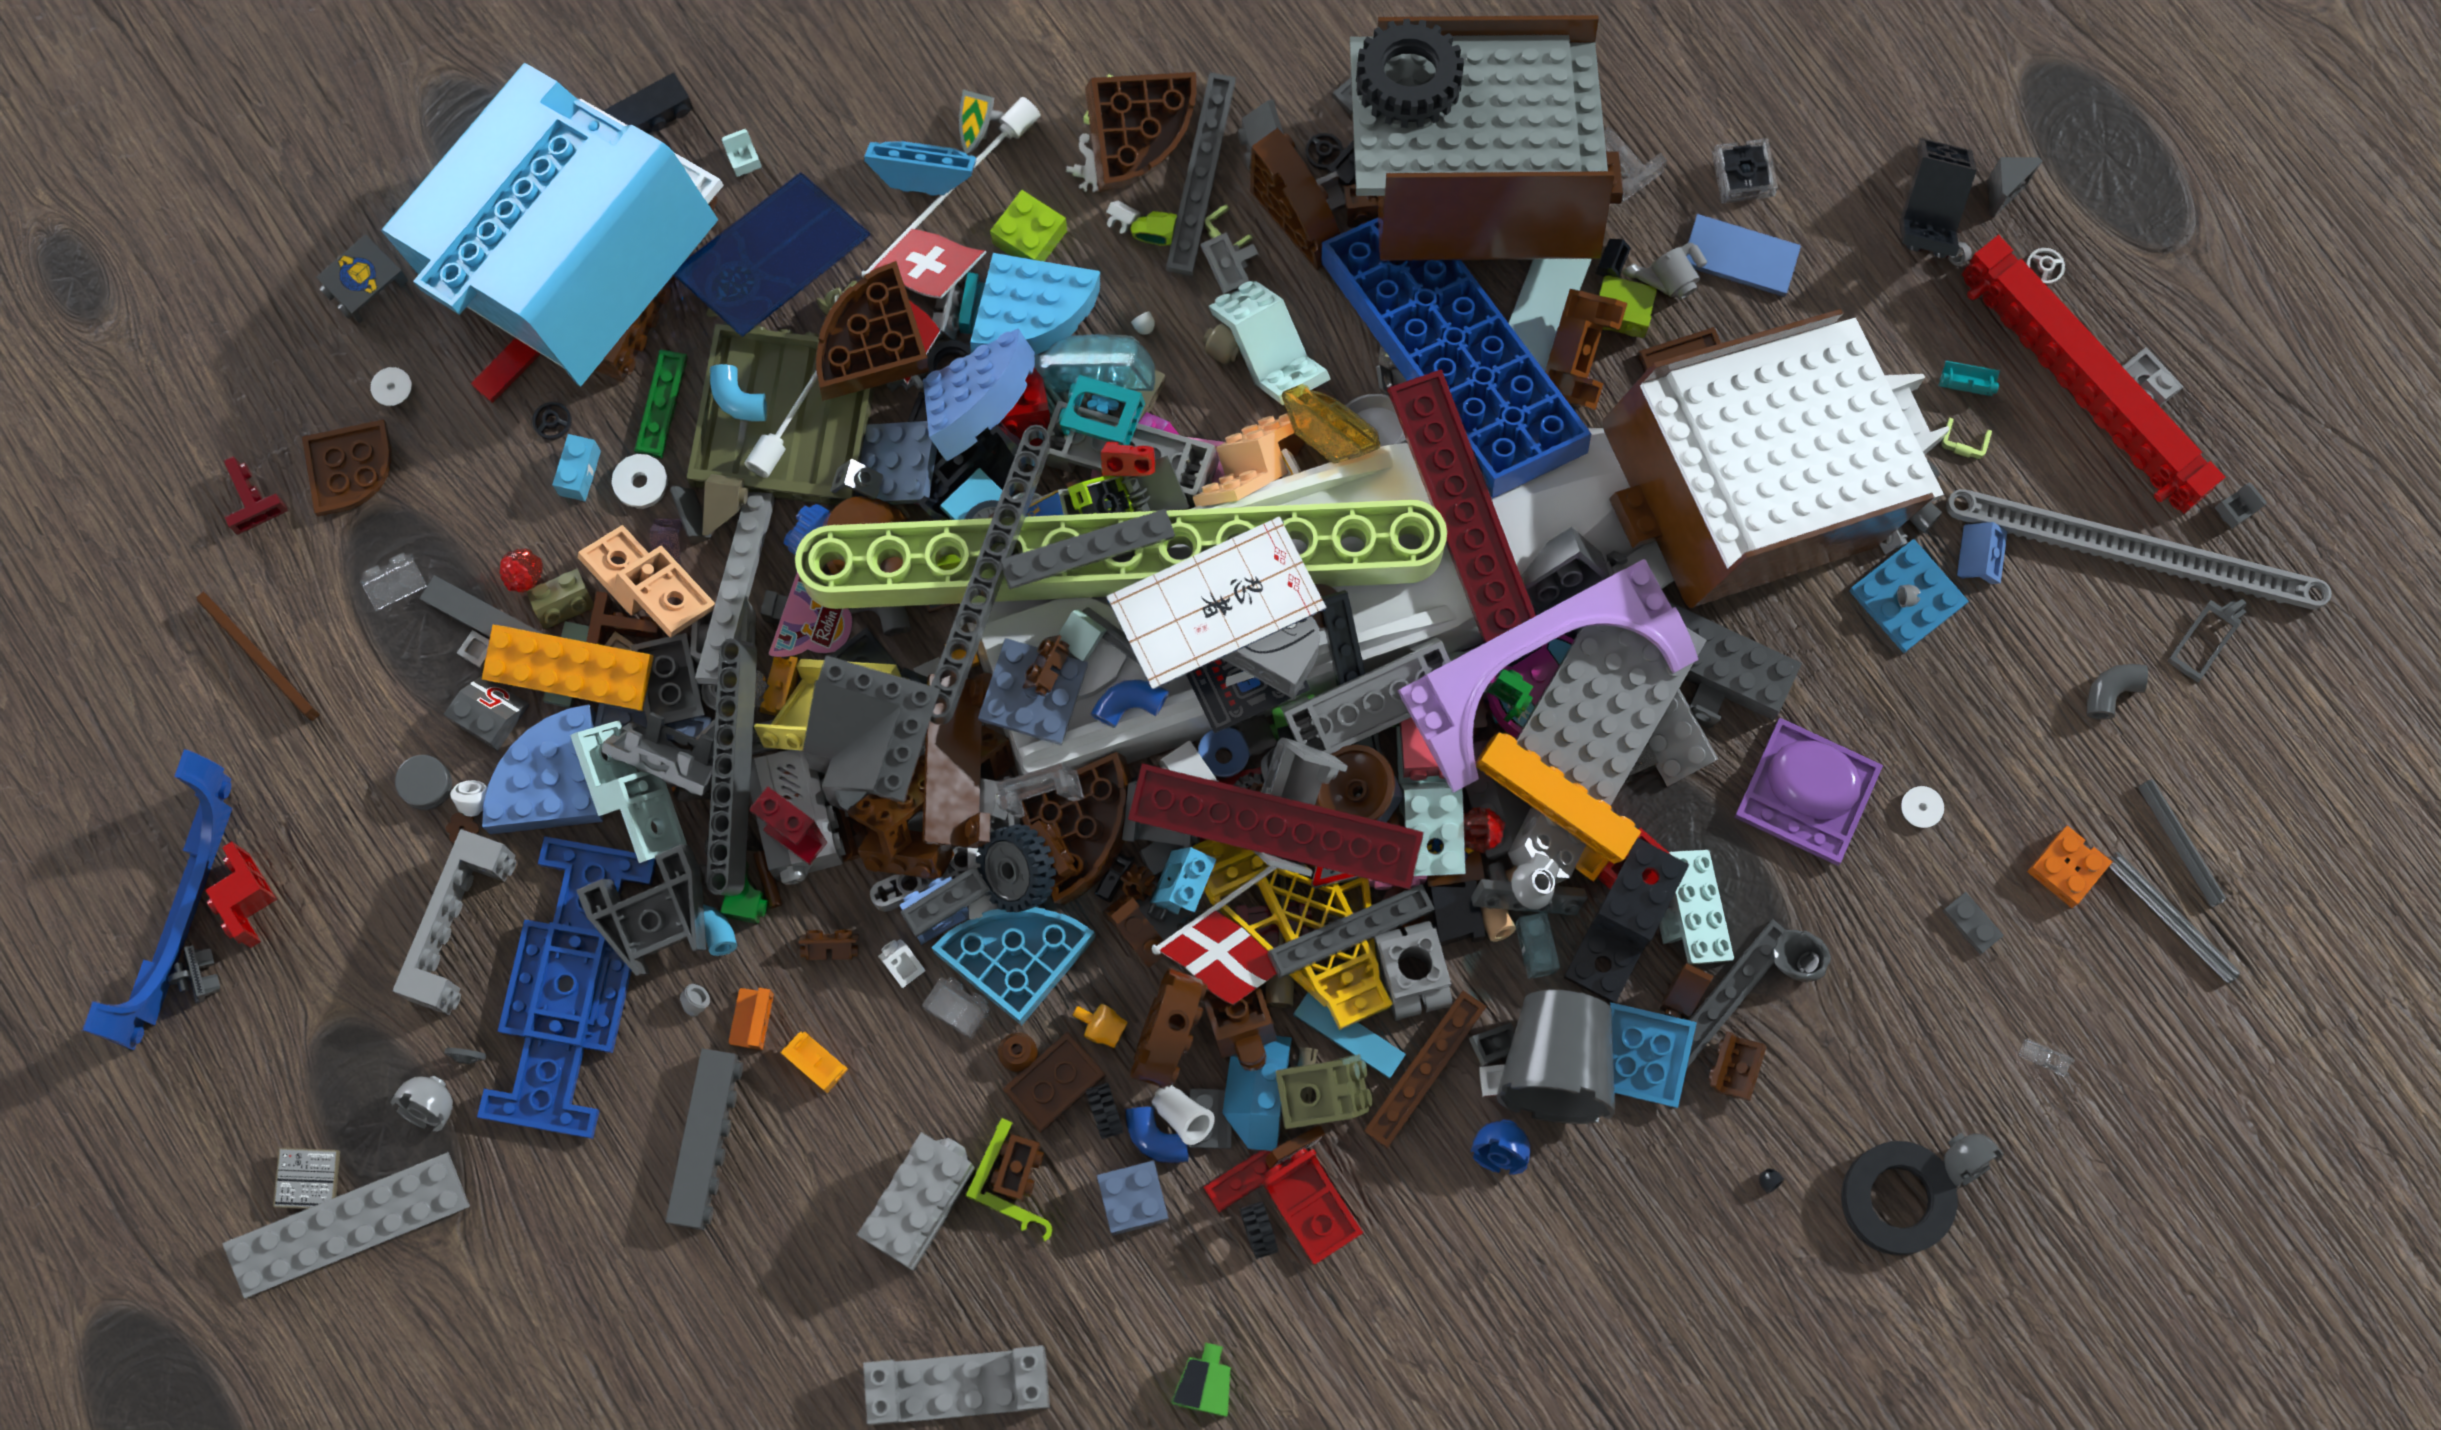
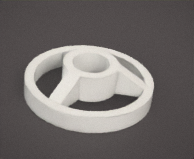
[2026,248,2065,285]

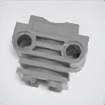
[1374,921,1452,1021]

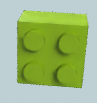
[990,189,1067,262]

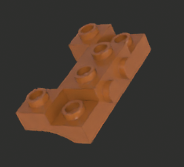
[1545,289,1628,410]

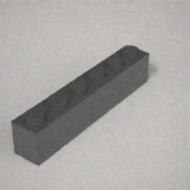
[665,1048,743,1231]

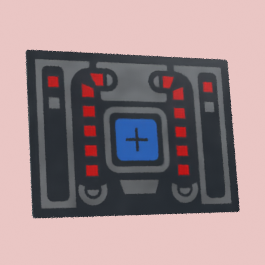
[1185,657,1310,733]

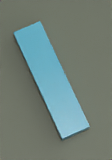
[1293,992,1406,1079]

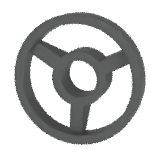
[444,1048,486,1065]

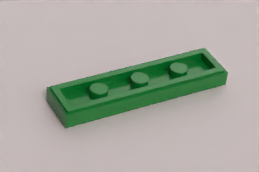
[634,349,688,459]

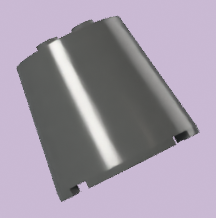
[1497,990,1615,1124]

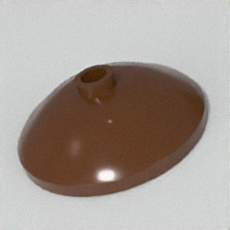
[1315,745,1395,820]

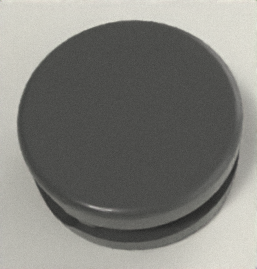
[395,755,452,810]

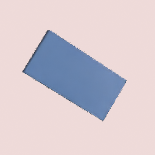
[1686,214,1801,297]

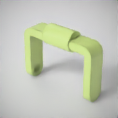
[1205,205,1253,248]
[1941,417,1992,459]

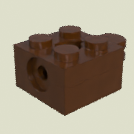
[1203,986,1277,1071]

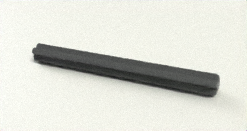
[2109,852,2240,983]

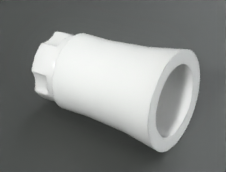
[1152,1085,1214,1145]

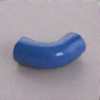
[1090,679,1169,728]
[1125,1106,1189,1163]

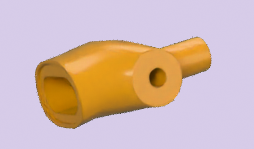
[1072,1004,1128,1048]

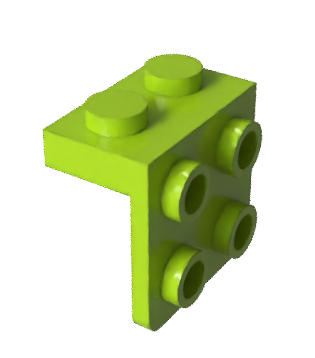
[1599,276,1656,339]

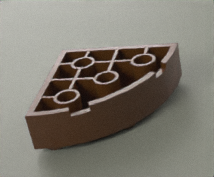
[1085,72,1197,192]
[1250,127,1341,270]
[816,261,929,401]
[1014,752,1132,905]

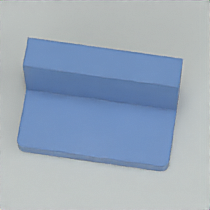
[1957,522,2007,584]

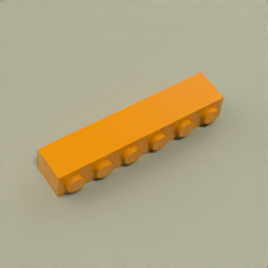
[1475,732,1641,864]

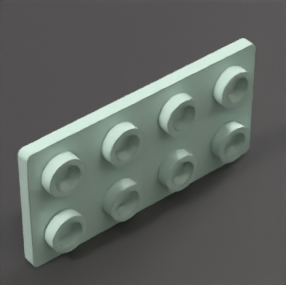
[1659,850,1734,965]

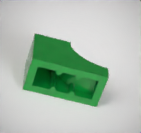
[721,861,768,924]

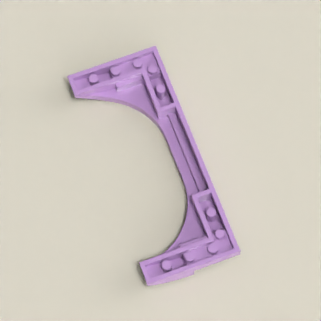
[1397,559,1698,793]

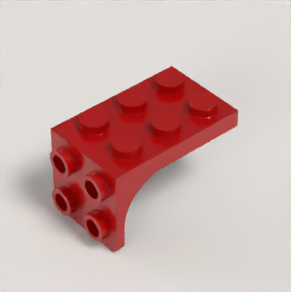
[1001,355,1051,447]
[1263,1148,1363,1265]

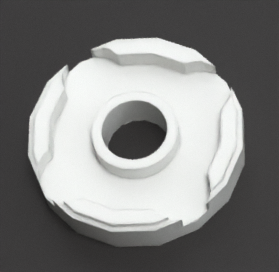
[612,454,668,509]

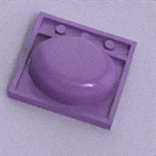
[1734,718,1883,866]

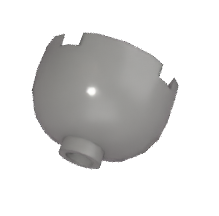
[391,1076,453,1132]

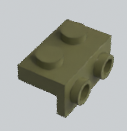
[526,568,594,629]

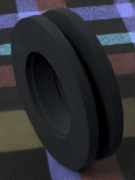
[1841,1141,1958,1255]

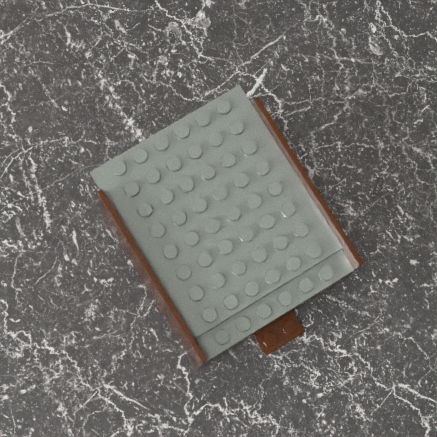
[1350,15,1623,261]

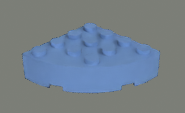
[923,328,1035,461]
[482,704,603,834]

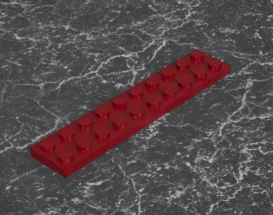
[1387,369,1536,644]
[1128,763,1424,889]

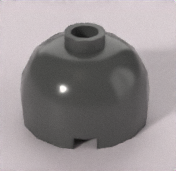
[1943,1133,2004,1189]

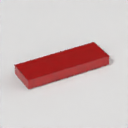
[470,338,541,403]
[1203,1142,1291,1213]

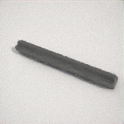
[2139,779,2226,907]

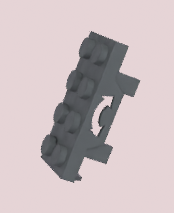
[601,712,714,796]

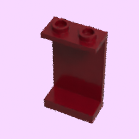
[749,786,827,865]

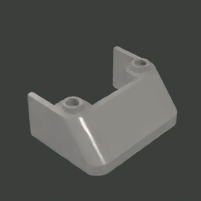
[1254,738,1348,876]

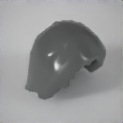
[1772,930,1831,983]

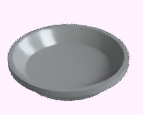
[1337,394,1406,452]

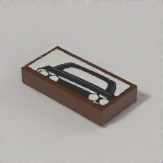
[1265,1125,1325,1169]

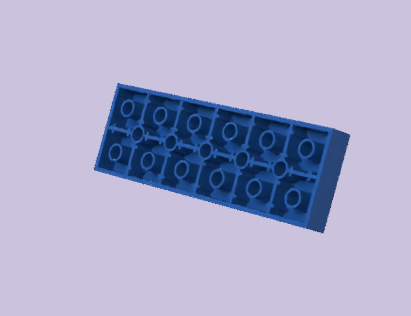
[1321,218,1591,499]

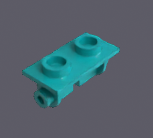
[1939,361,2000,396]

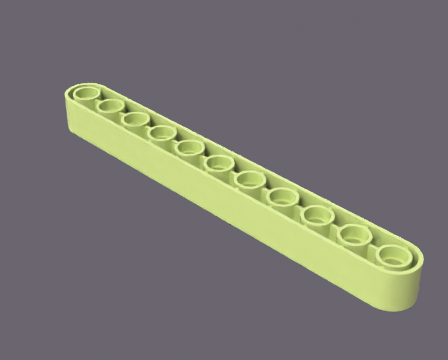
[795,500,1447,609]

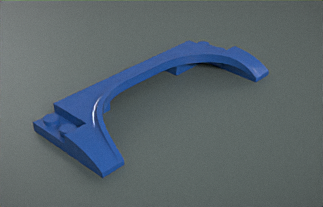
[83,749,232,1050]

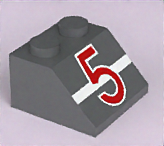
[443,676,530,751]

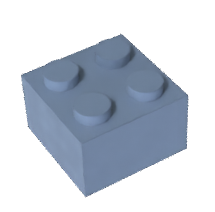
[1097,1161,1169,1236]

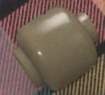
[1203,324,1241,364]

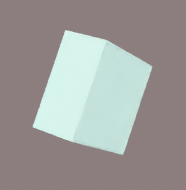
[1058,609,1107,661]

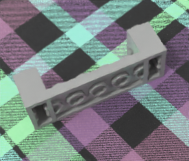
[1042,401,1220,508]
[1280,637,1451,754]
[392,829,516,1015]
[863,1346,1050,1425]

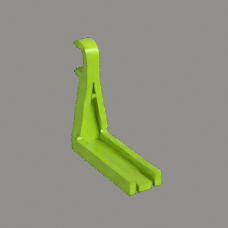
[965,1118,1052,1242]

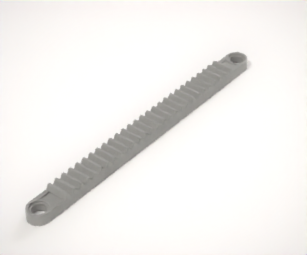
[1946,489,2331,610]

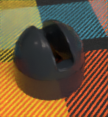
[1759,1168,1785,1194]

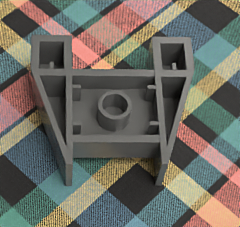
[576,845,706,976]

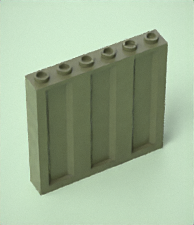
[687,323,875,506]

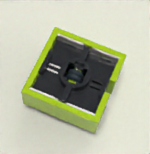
[1067,476,1134,514]

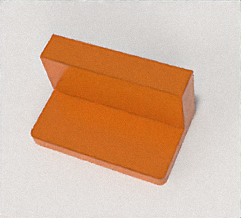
[728,988,774,1050]

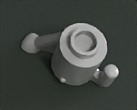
[1622,243,1707,300]

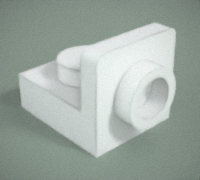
[878,939,926,988]

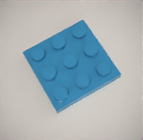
[1849,539,1969,654]
[1610,1002,1697,1108]

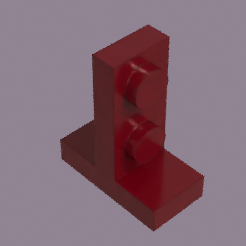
[224,456,288,535]

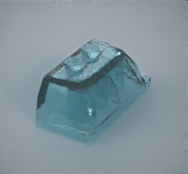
[1034,335,1155,392]

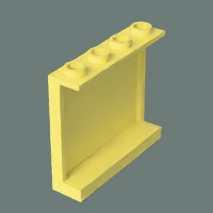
[754,659,902,751]

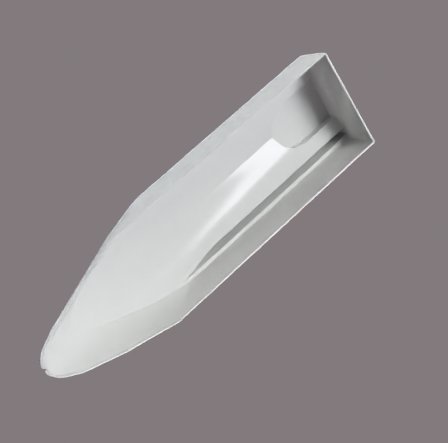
[960,428,1643,793]

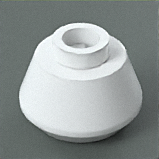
[450,780,488,816]

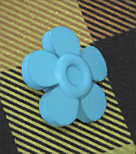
[1087,395,1119,414]

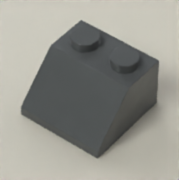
[1238,99,1284,169]

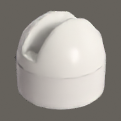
[1131,311,1155,335]

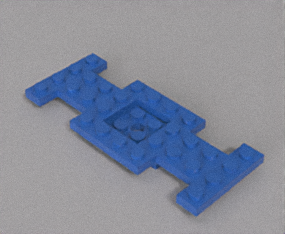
[477,836,657,1139]

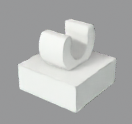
[1106,201,1141,234]

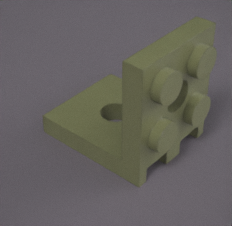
[1275,1054,1372,1129]

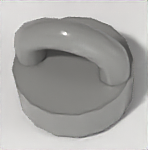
[680,984,710,1017]

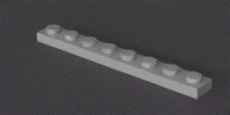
[695,492,775,685]

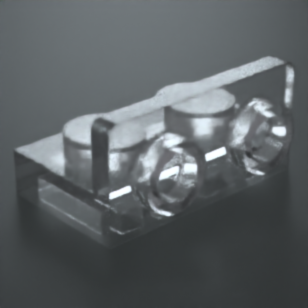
[360,552,427,611]

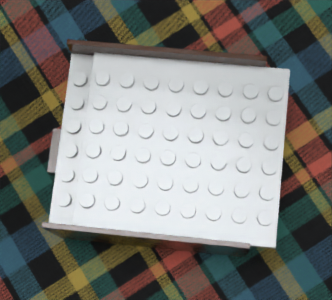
[1603,309,1944,608]

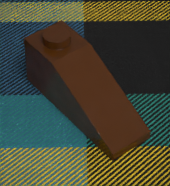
[1660,963,1713,1020]

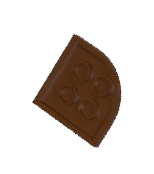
[302,419,392,517]

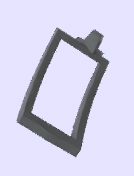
[2167,599,2247,682]

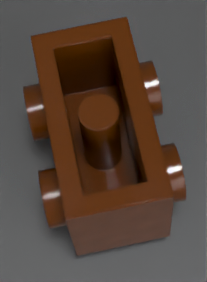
[990,1134,1044,1203]

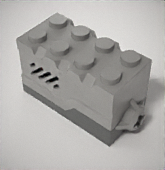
[750,750,846,885]
[857,1132,977,1271]

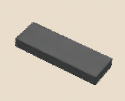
[900,866,991,938]

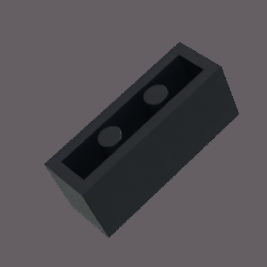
[603,72,694,134]

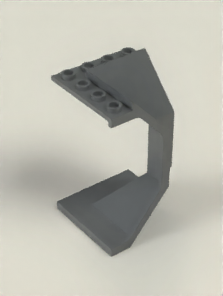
[803,656,940,823]

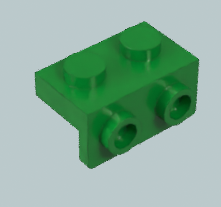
[1486,668,1533,722]

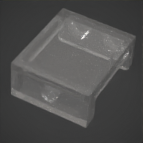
[995,763,1084,818]

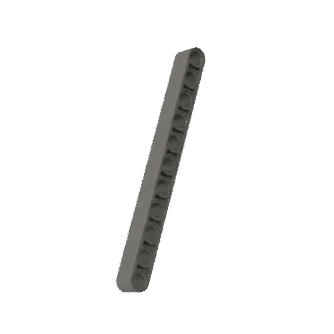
[930,425,1050,725]

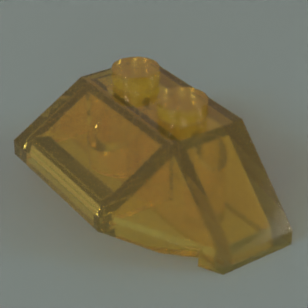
[1282,384,1381,464]

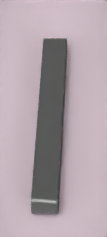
[706,638,757,896]

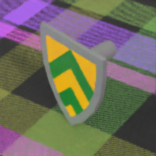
[959,90,1004,156]

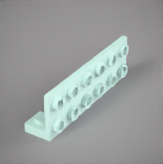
[1509,259,1591,371]

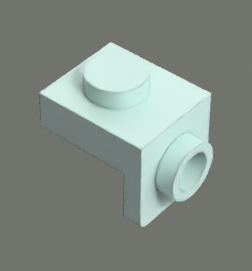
[722,129,762,177]

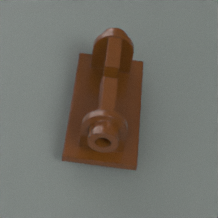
[1022,635,1070,697]
[798,929,859,960]

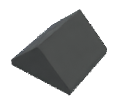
[1987,157,2043,218]

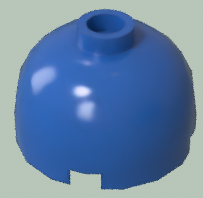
[1471,1120,1531,1175]

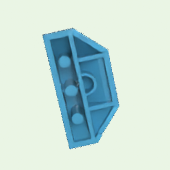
[864,141,976,195]
[1223,1036,1292,1152]

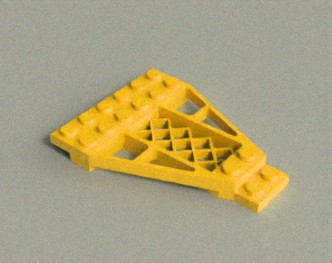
[1193,840,1392,1030]

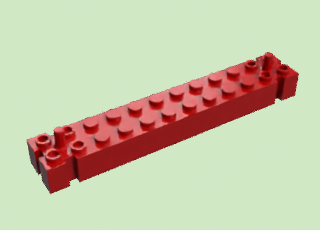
[1962,235,2225,514]

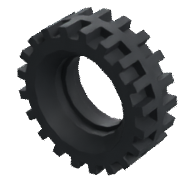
[1356,19,1464,128]

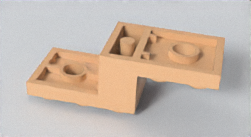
[1193,412,1310,507]
[578,525,715,638]

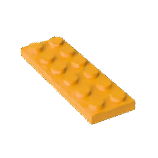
[482,624,654,711]

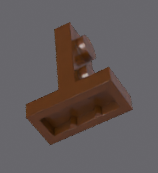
[586,591,663,645]
[1101,895,1164,968]

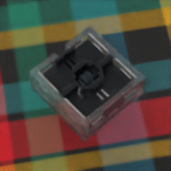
[1712,138,1778,203]

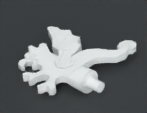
[1066,133,1098,192]

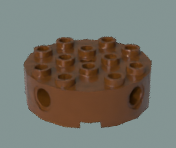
[1130,968,1207,1089]

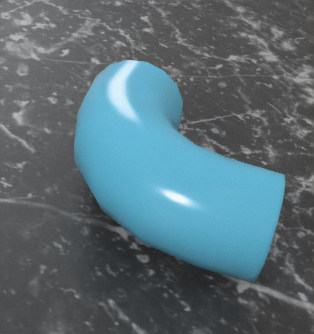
[710,364,767,421]
[703,904,737,956]

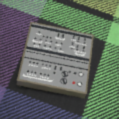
[273,1148,340,1209]

